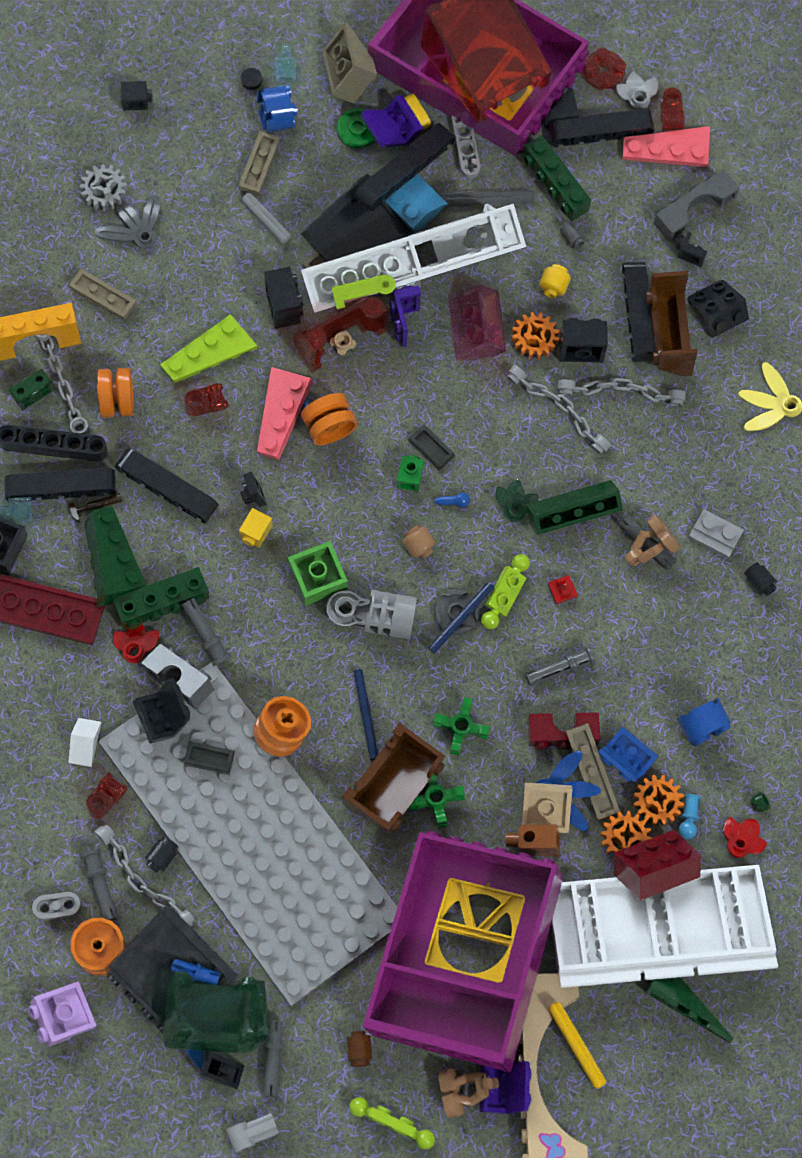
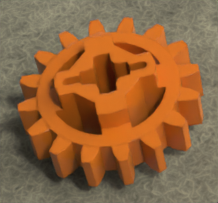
[512,312,560,360]
[633,775,684,826]
[600,811,652,860]

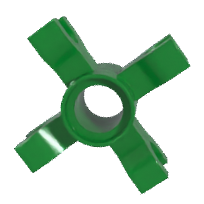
[433,697,490,756]
[409,774,465,828]

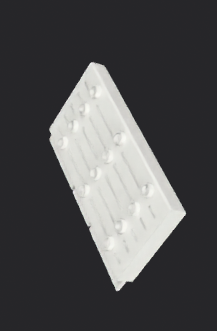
[551,865,778,988]

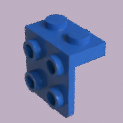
[598,726,659,782]

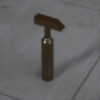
[69,493,123,523]

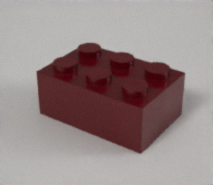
[614,830,701,900]

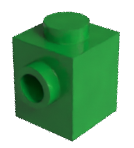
[397,455,424,492]

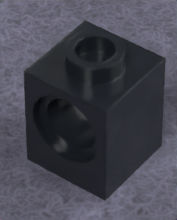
[121,81,152,111]

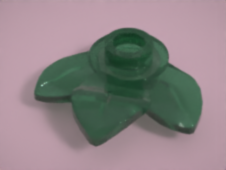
[495,479,538,522]

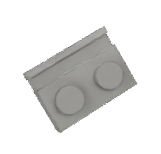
[688,509,743,559]

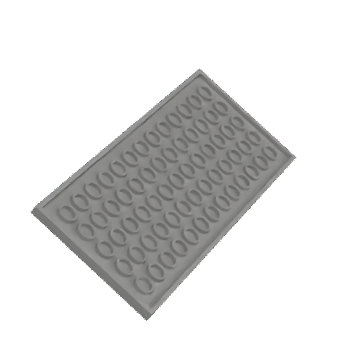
[99,661,397,1006]

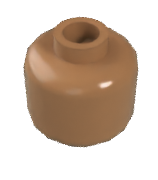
[402,525,436,559]

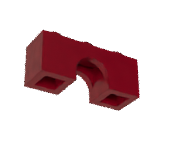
[528,712,600,750]

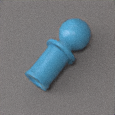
[679,794,701,839]

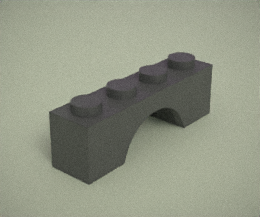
[654,169,740,242]

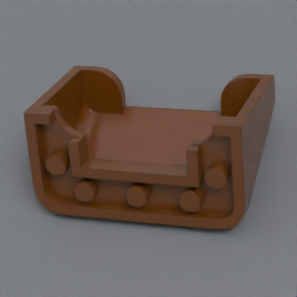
[342,723,445,833]

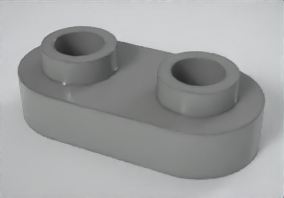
[32,892,81,921]

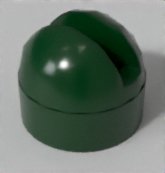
[750,792,770,812]

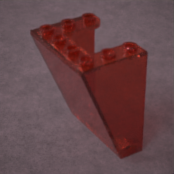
[421,0,552,124]

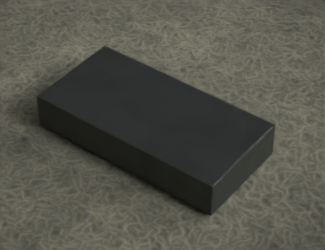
[408,424,455,470]
[183,741,235,775]

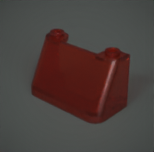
[293,297,388,373]

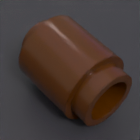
[346,1031,372,1067]

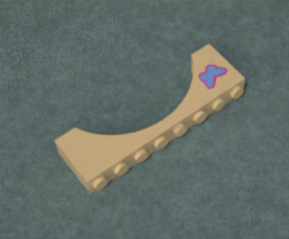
[518,973,588,1158]

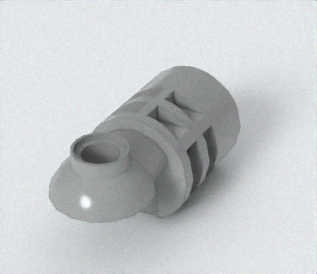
[327,589,417,640]

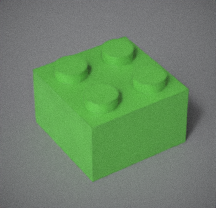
[288,541,348,606]

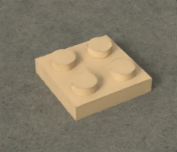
[522,783,572,833]

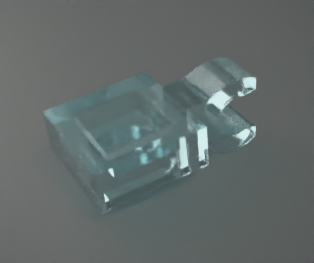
[274,44,297,81]
[0,497,33,522]

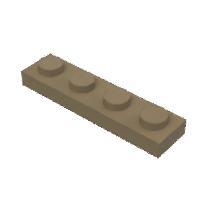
[566,723,620,820]

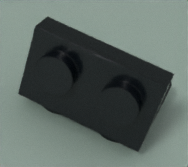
[687,280,749,338]
[133,678,190,744]

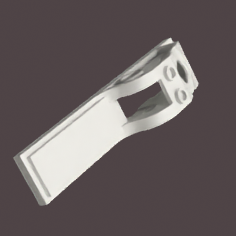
[301,204,526,313]

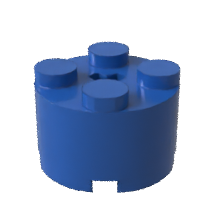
[257,85,297,133]
[677,698,731,747]

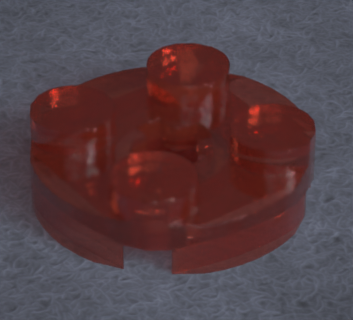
[583,48,626,90]

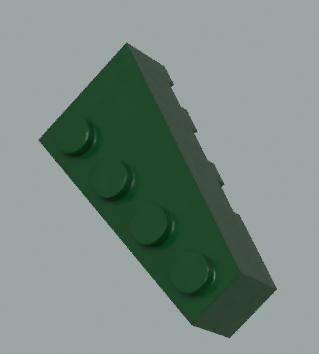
[85,506,146,607]

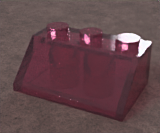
[449,284,506,361]

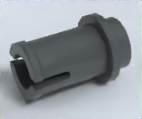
[560,221,585,249]

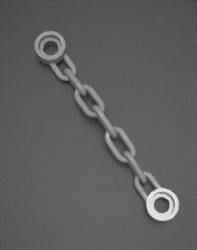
[35,335,89,434]
[507,365,611,454]
[557,378,686,406]
[93,825,195,927]

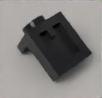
[676,232,708,267]

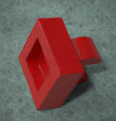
[548,575,578,605]

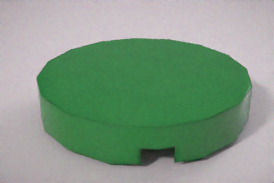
[337,108,375,149]

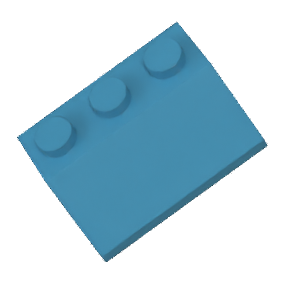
[385,174,448,232]

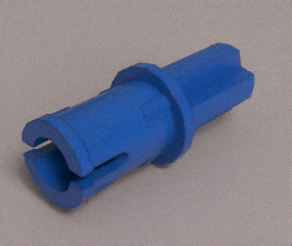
[171,959,220,987]

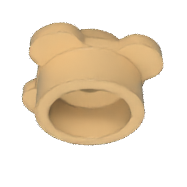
[330,331,356,355]

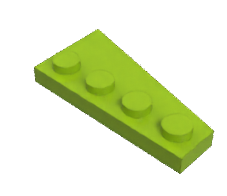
[160,314,258,383]

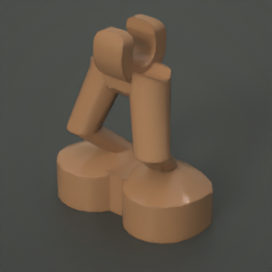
[625,514,682,567]
[438,1068,499,1118]

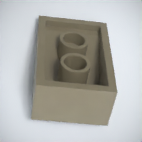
[322,22,377,103]

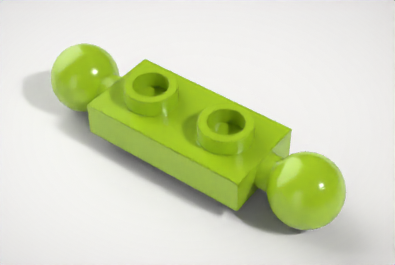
[481,554,530,630]
[349,1097,435,1150]

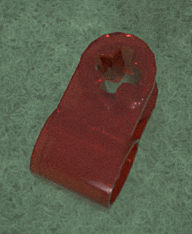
[660,87,685,130]
[184,383,229,416]
[86,772,128,819]

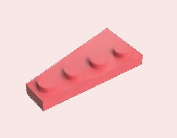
[622,126,710,167]
[257,367,313,460]

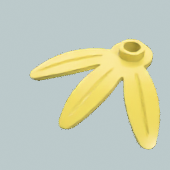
[738,362,802,431]

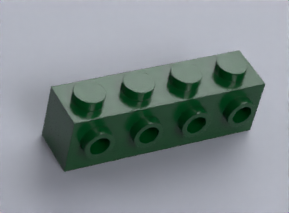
[523,135,591,222]
[526,480,623,535]
[112,567,209,630]

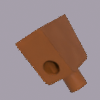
[506,824,560,857]

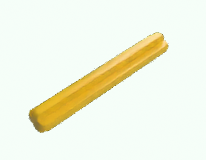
[548,1001,606,1089]

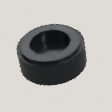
[241,68,262,90]

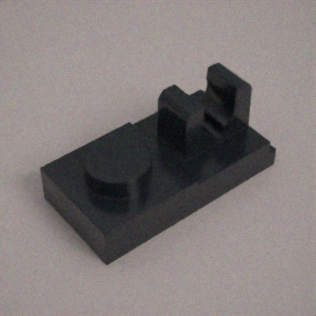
[240,471,267,507]

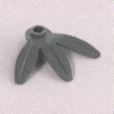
[95,195,160,249]

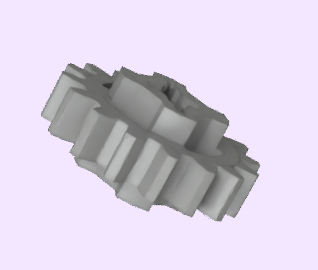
[80,164,128,211]

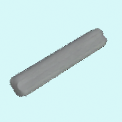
[242,193,290,244]

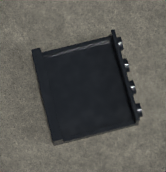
[301,173,419,262]
[104,905,237,1039]

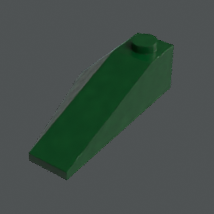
[645,977,734,1043]

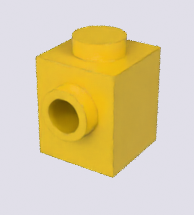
[239,508,273,548]

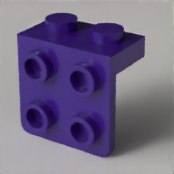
[361,95,423,147]
[389,285,421,347]
[479,1061,532,1114]

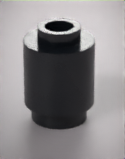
[744,562,777,596]
[145,836,179,873]

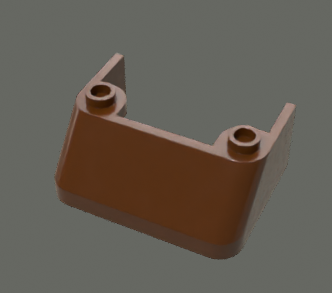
[646,271,697,376]

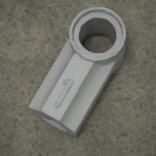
[226,1114,279,1154]

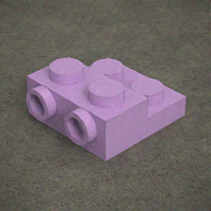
[28,981,96,1047]

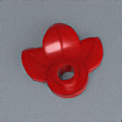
[113,623,159,664]
[723,817,767,858]

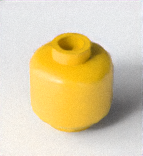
[539,264,571,299]

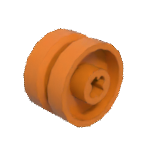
[97,368,134,418]
[301,393,358,446]
[253,696,311,757]
[71,918,126,976]

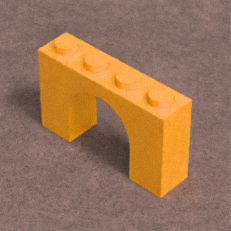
[0,303,81,361]

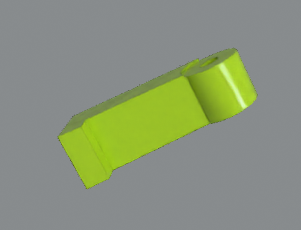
[331,274,395,309]

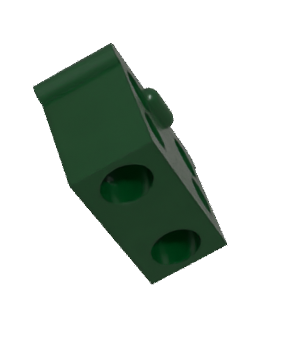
[9,369,52,411]

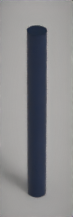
[428,582,494,654]
[353,669,378,760]

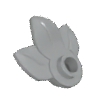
[616,72,658,109]

